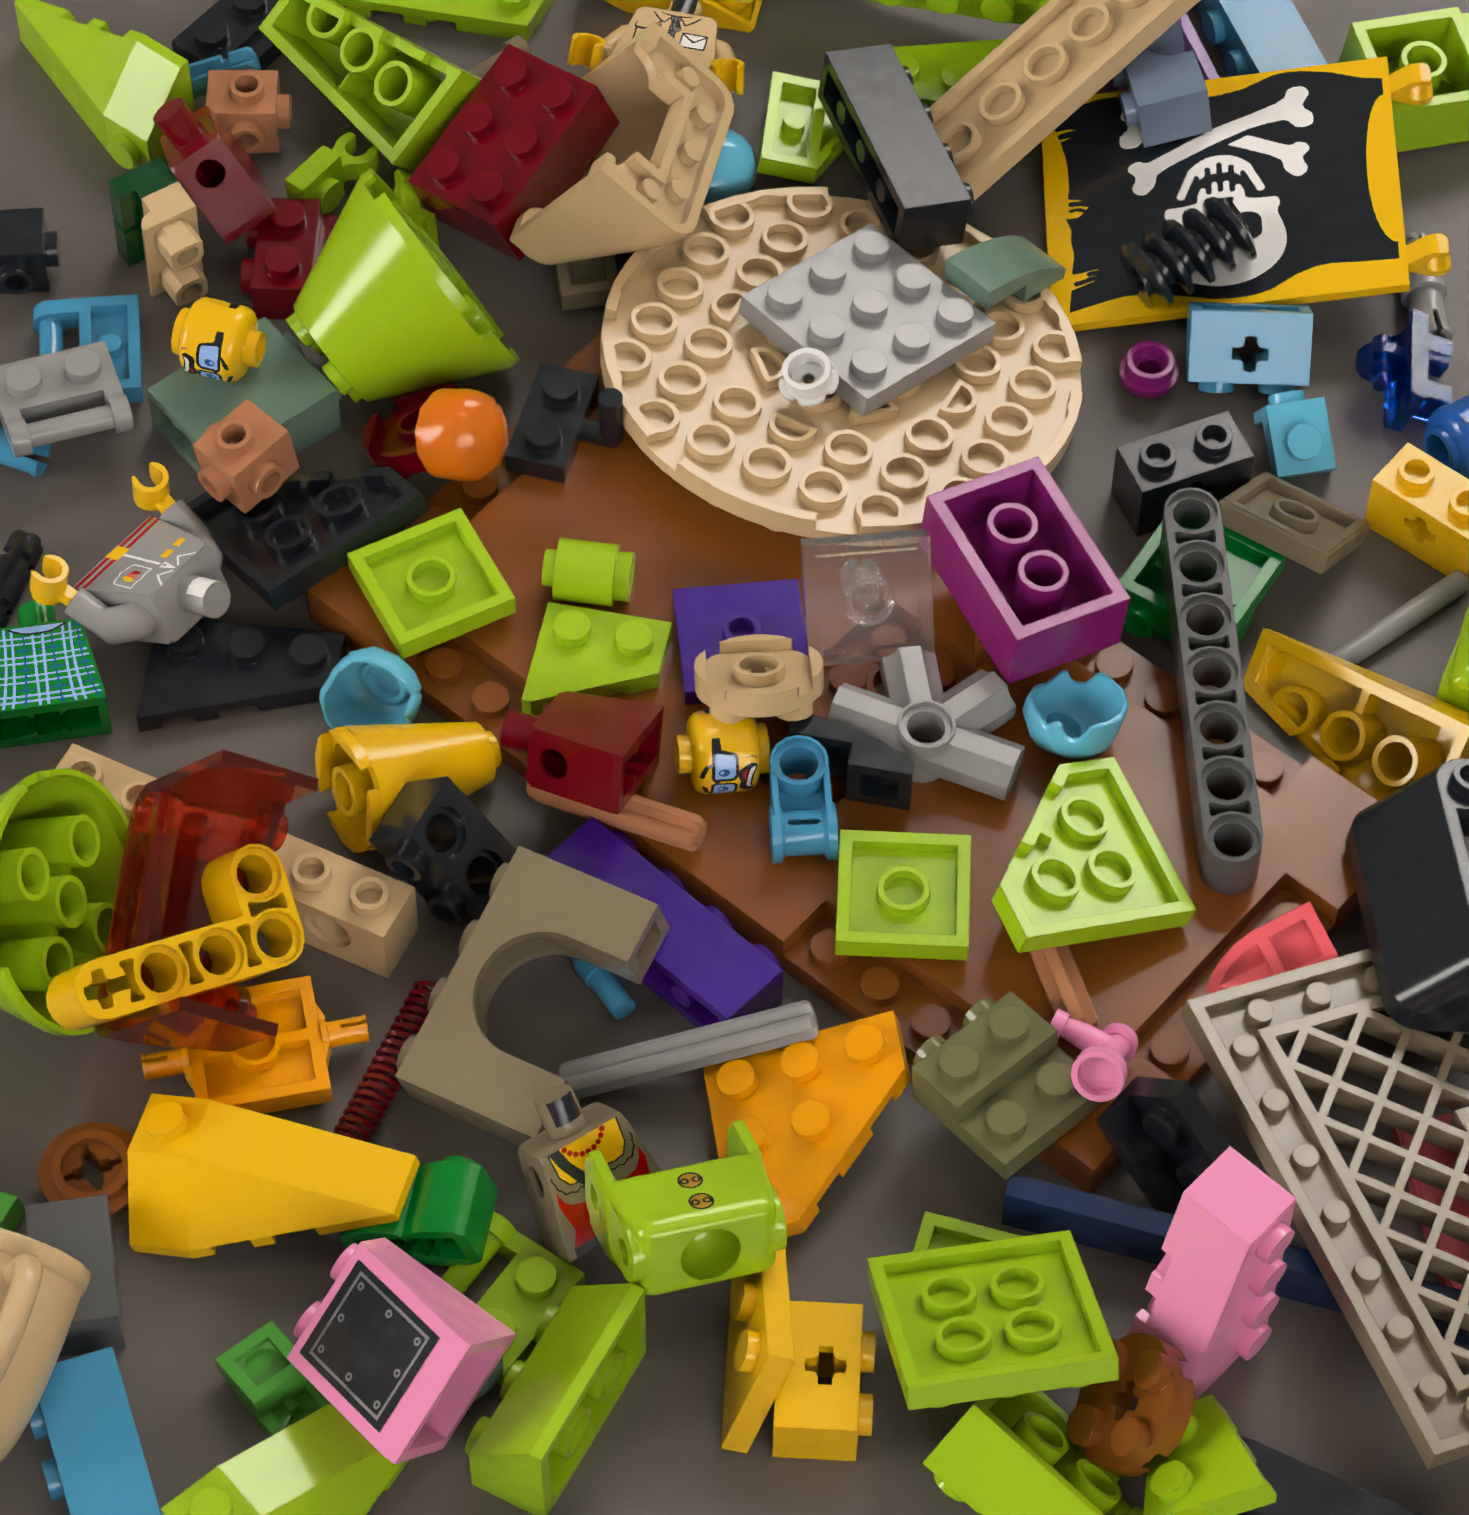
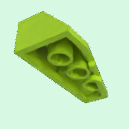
[14,0,195,169]
[923,1391,1144,1515]
[161,1403,409,1515]

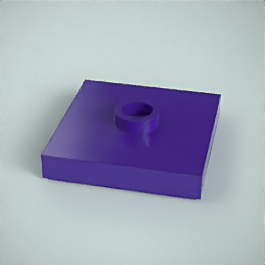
[672,579,808,705]

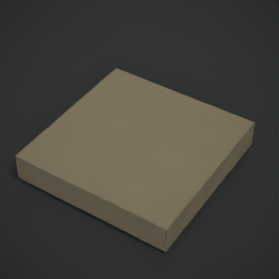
[1219,472,1371,575]

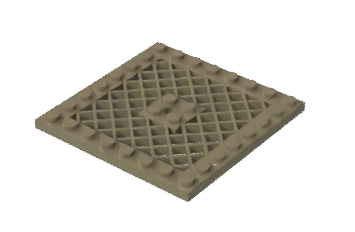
[1181,948,1469,1469]

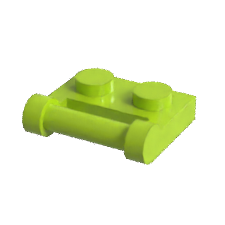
[441,1211,585,1386]

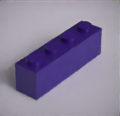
[547,817,783,1028]

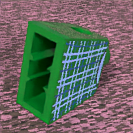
[0,601,112,749]

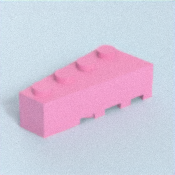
[1128,1146,1296,1400]

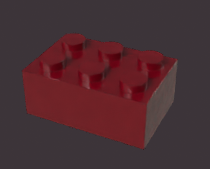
[407,43,620,261]

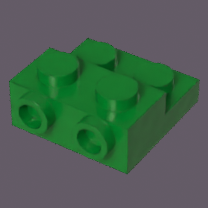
[1119,521,1286,644]

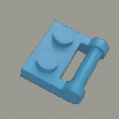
[33,294,144,403]

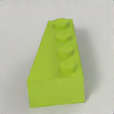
[259,0,482,173]

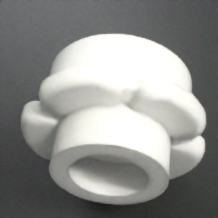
[778,348,839,407]

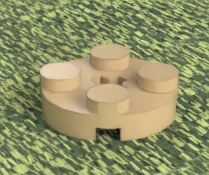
[694,634,824,724]

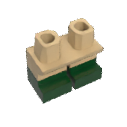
[108,156,209,306]

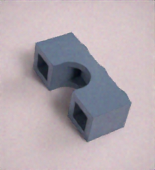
[1111,18,1212,148]

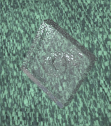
[800,529,935,666]

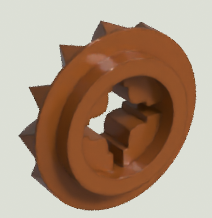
[38,1122,133,1217]

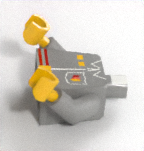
[30,462,231,645]

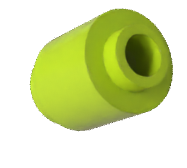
[542,537,635,607]

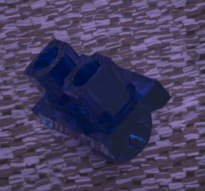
[1355,309,1453,432]

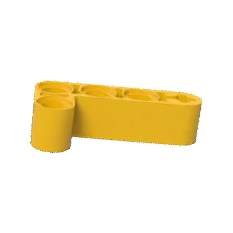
[46,844,305,1030]

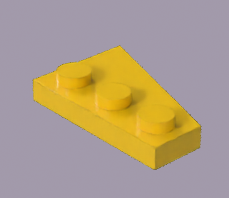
[721,1249,795,1454]

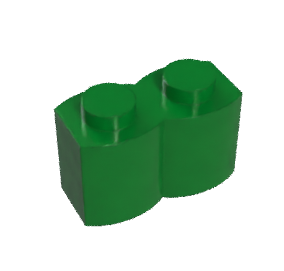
[339,1156,498,1266]

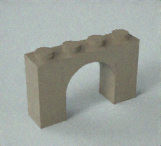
[395,846,670,1146]

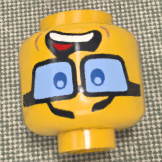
[171,297,267,383]
[673,710,770,794]

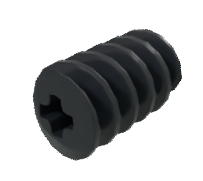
[1120,197,1257,309]

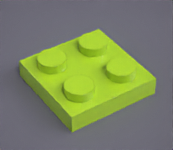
[347,508,516,659]
[835,829,971,961]

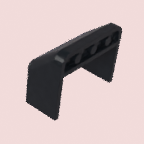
[1345,758,1469,1032]

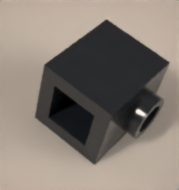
[0,208,61,295]

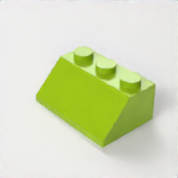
[465,1283,646,1515]

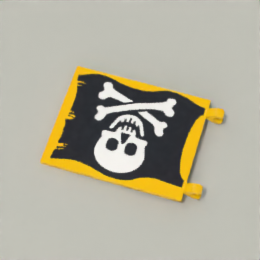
[1042,57,1451,332]

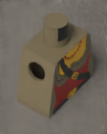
[517,1084,662,1262]

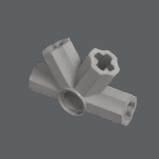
[827,645,1025,801]

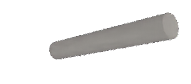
[1329,570,1469,665]

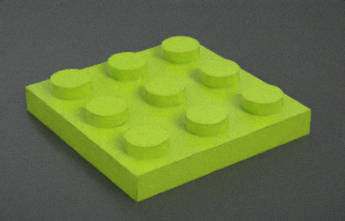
[867,1230,1119,1410]

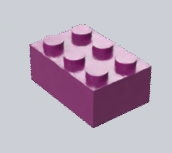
[918,456,1131,685]

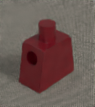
[153,98,276,245]
[500,691,664,815]

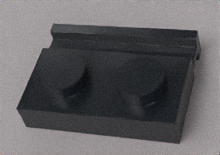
[171,0,283,70]

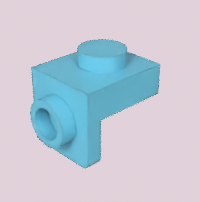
[1253,390,1337,479]

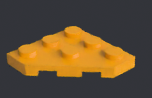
[703,1010,911,1237]

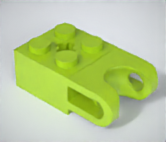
[1338,6,1469,152]

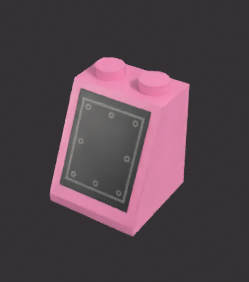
[287,1237,517,1464]

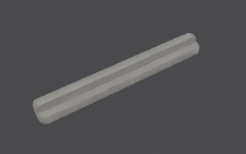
[559,1000,819,1099]

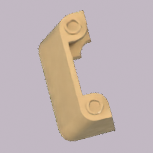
[509,22,734,265]

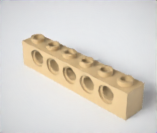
[55,743,419,978]

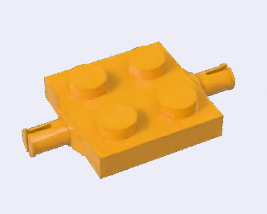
[141,975,370,1114]

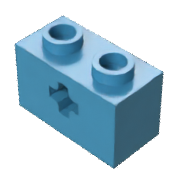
[1184,301,1314,395]

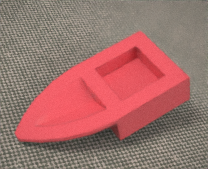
[1206,901,1339,994]

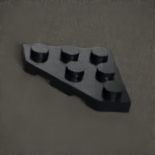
[187,466,428,610]

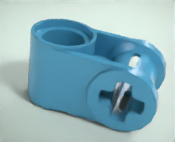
[769,735,838,864]

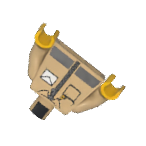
[567,0,745,95]

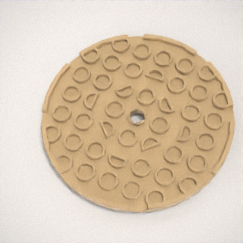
[600,186,1083,544]

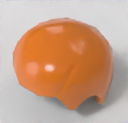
[415,388,508,482]

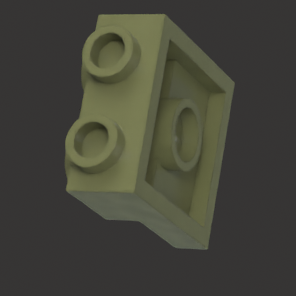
[912,991,1104,1180]

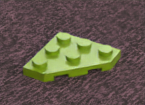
[991,757,1196,953]

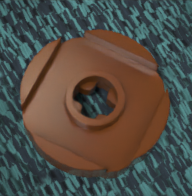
[1066,1333,1194,1477]

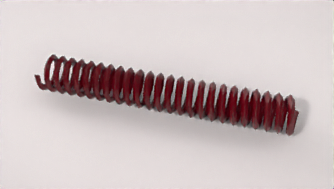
[334,980,436,1143]

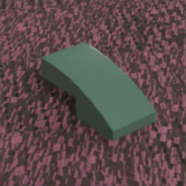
[943,235,1066,310]

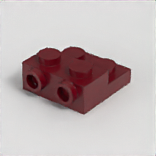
[241,198,340,320]

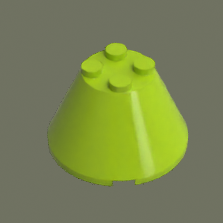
[286,168,520,403]
[0,768,149,1036]

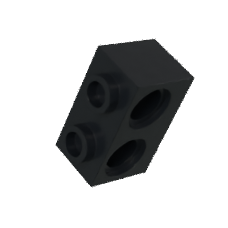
[369,776,516,926]

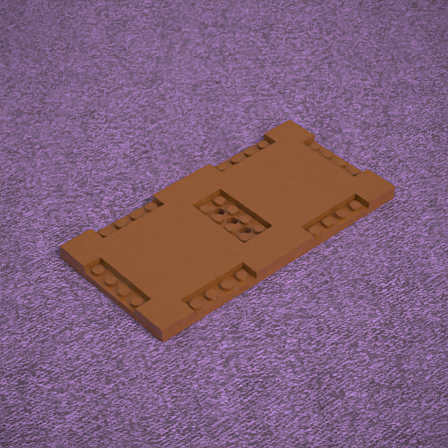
[308,333,1377,1194]

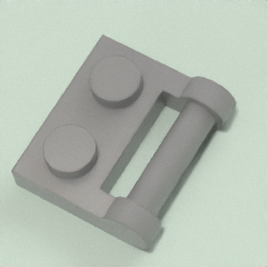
[0,341,134,458]

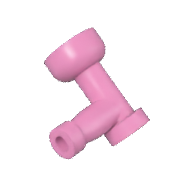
[1050,1008,1138,1102]

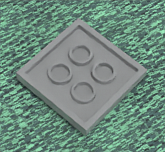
[739,223,996,417]

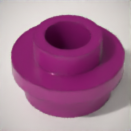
[1119,341,1179,398]

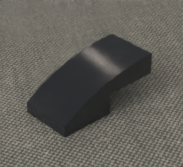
[788,715,914,811]

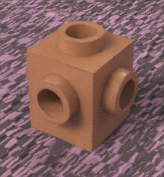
[206,69,292,154]
[192,399,300,514]

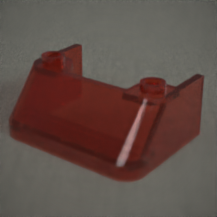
[95,749,319,1052]

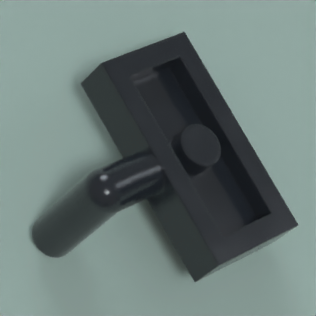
[505,362,624,483]

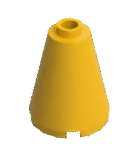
[315,722,502,853]

